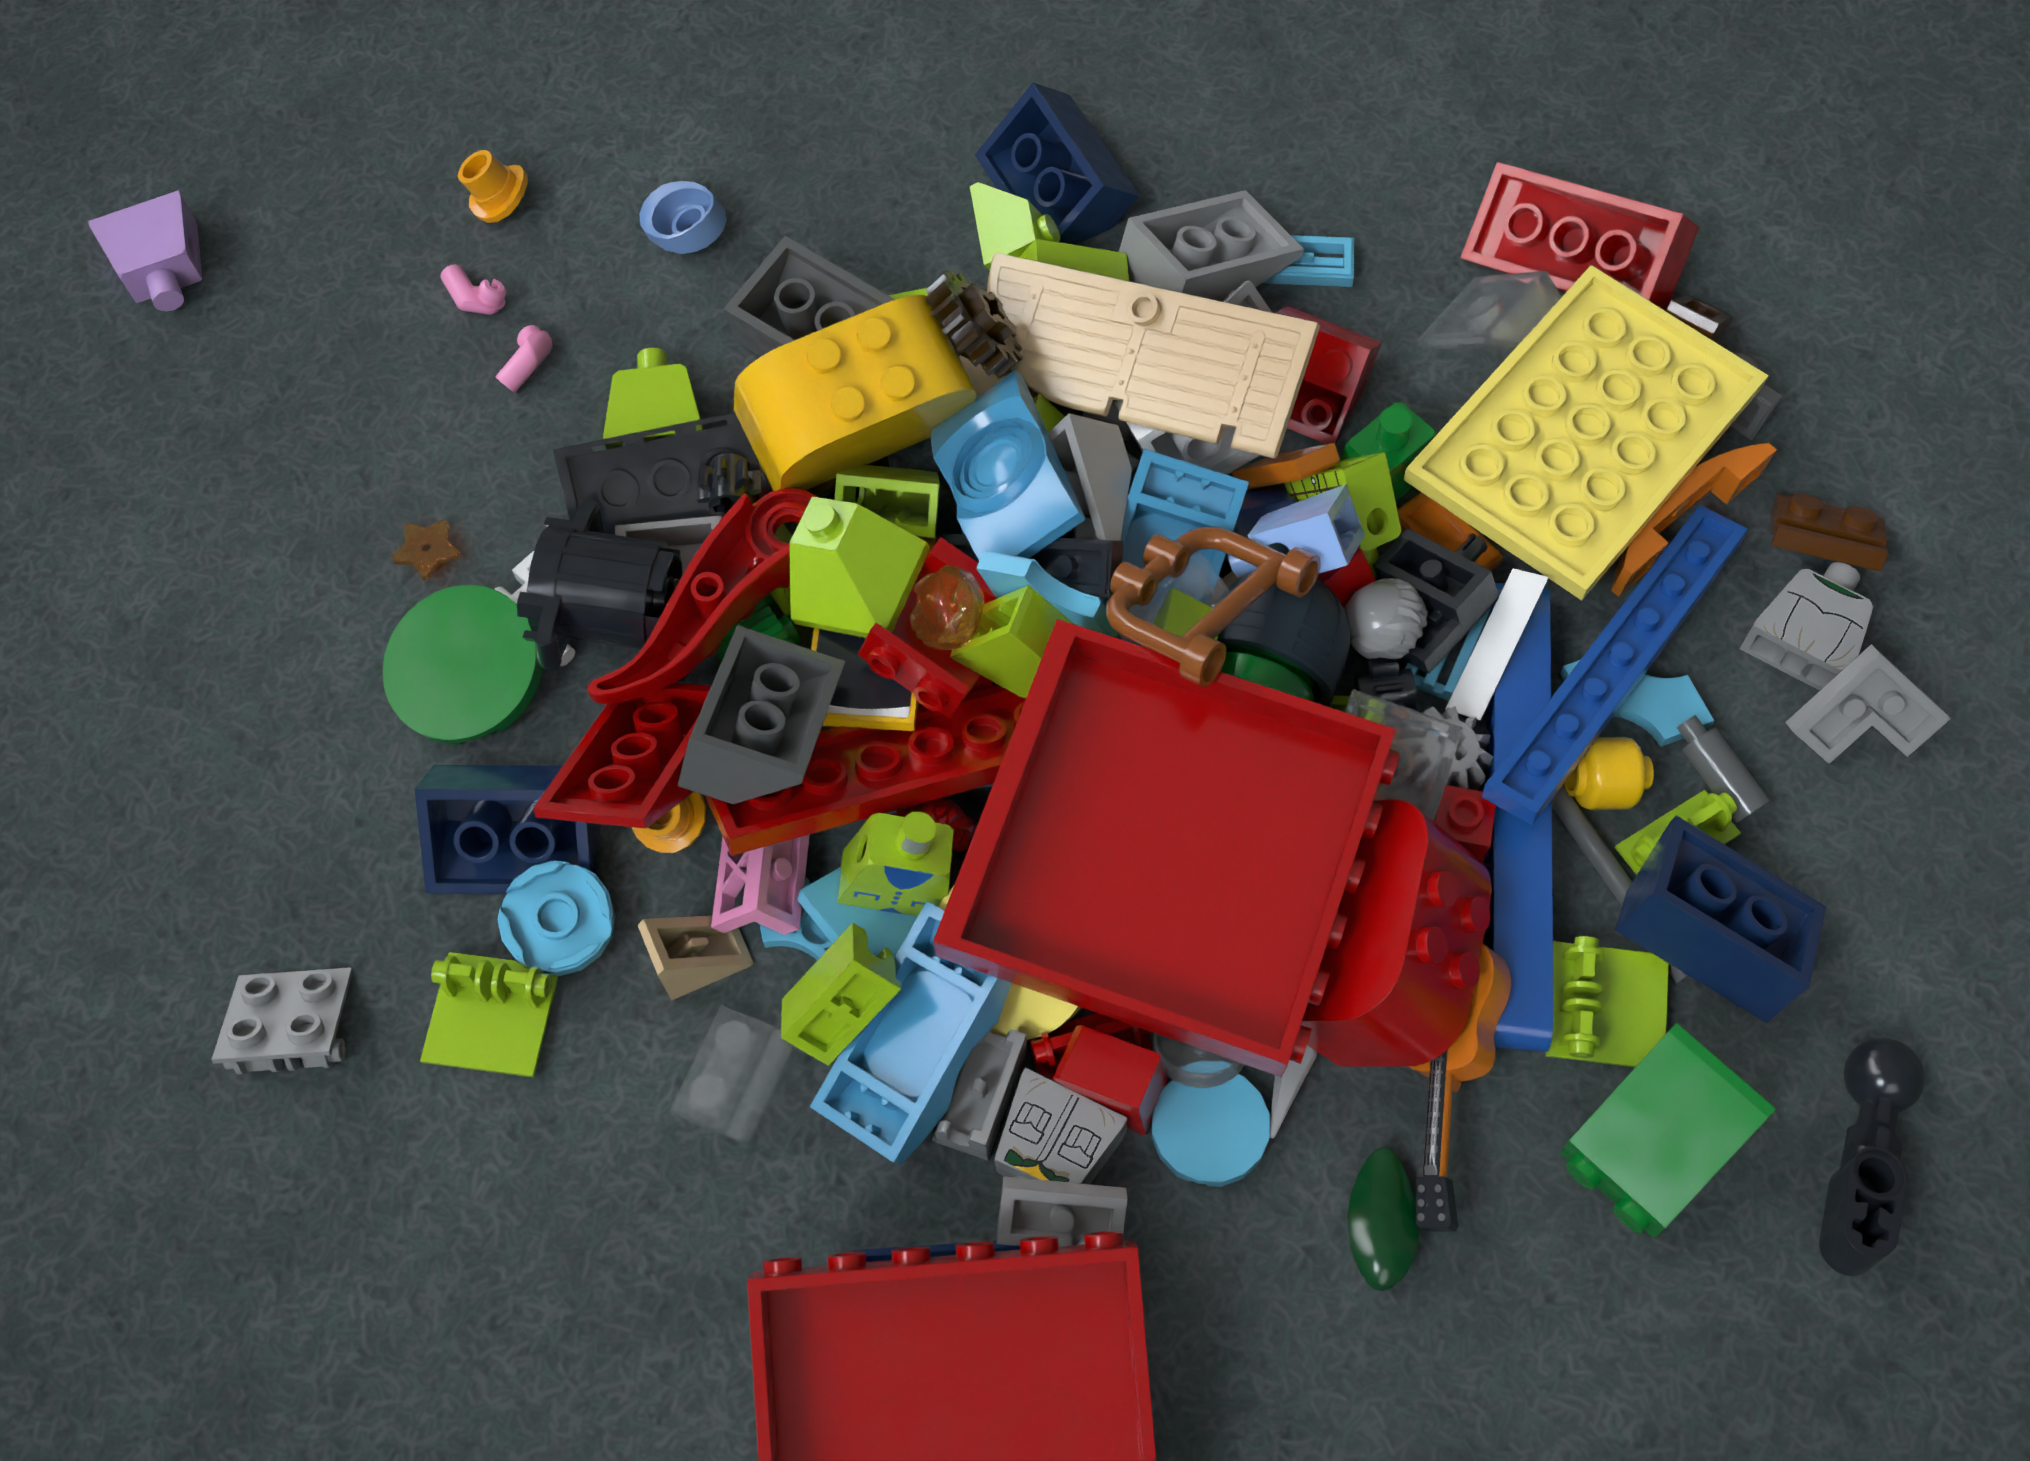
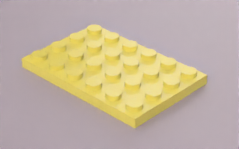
[1403,265,1769,601]

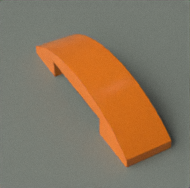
[1611,443,1777,597]

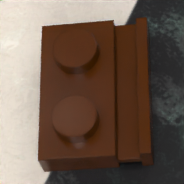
[1770,493,1888,572]

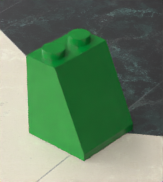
[1560,1023,1776,1238]

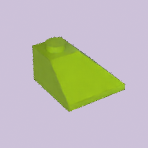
[790,496,931,638]

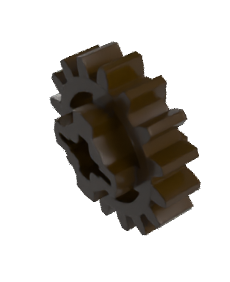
[925,270,1023,378]

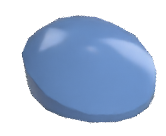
[639,181,727,254]

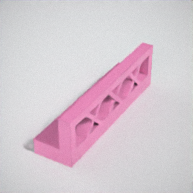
[711,731,821,935]

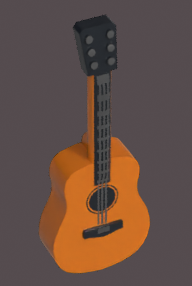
[1410,944,1511,1232]

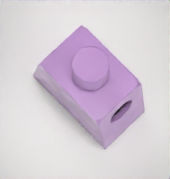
[88,190,202,311]

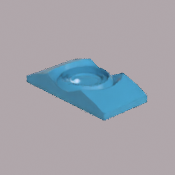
[930,370,1086,561]
[1099,449,1249,646]
[810,901,1012,1165]

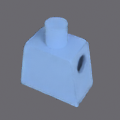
[1227,484,1365,577]

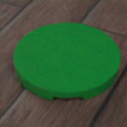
[383,585,542,745]

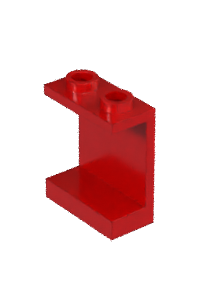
[858,537,996,719]

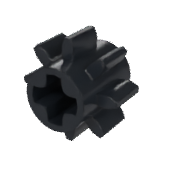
[697,453,762,518]
[1354,658,1417,726]

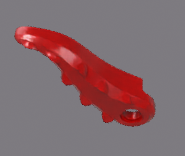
[587,488,817,704]

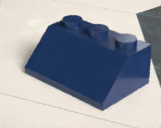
[975,83,1140,245]
[414,765,601,894]
[1615,815,1826,1023]

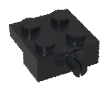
[1373,528,1499,674]

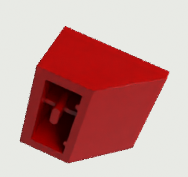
[1275,306,1382,445]

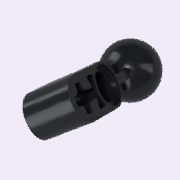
[1819,1038,1925,1276]

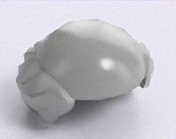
[1344,578,1428,660]

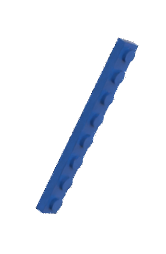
[1482,505,1748,826]

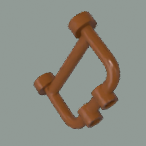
[1106,527,1320,687]

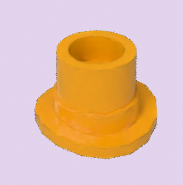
[458,150,528,223]
[632,792,707,853]

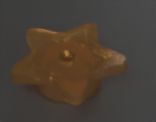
[392,520,461,580]

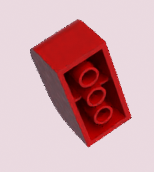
[1301,799,1492,1067]

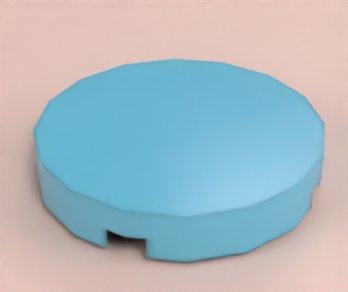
[497,860,616,976]
[1152,1066,1270,1187]

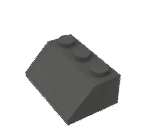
[724,236,895,357]
[678,625,845,804]

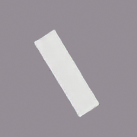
[1445,568,1549,720]

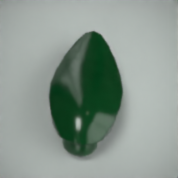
[1347,1147,1419,1291]

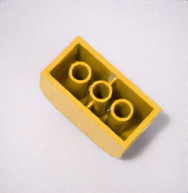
[734,295,977,491]

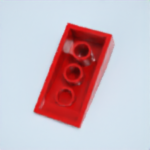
[1460,162,1699,311]
[533,683,711,829]

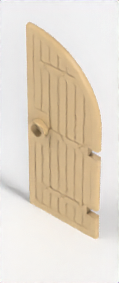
[987,253,1320,459]

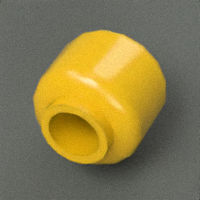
[1564,737,1654,810]

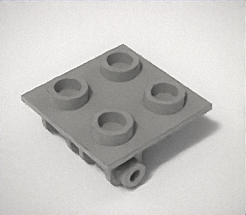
[211,968,352,1075]

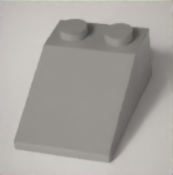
[1119,190,1304,302]
[1048,414,1132,541]

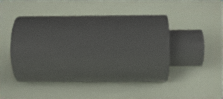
[1677,715,1771,824]

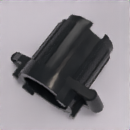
[517,500,684,670]

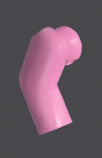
[440,264,506,315]
[495,325,553,393]

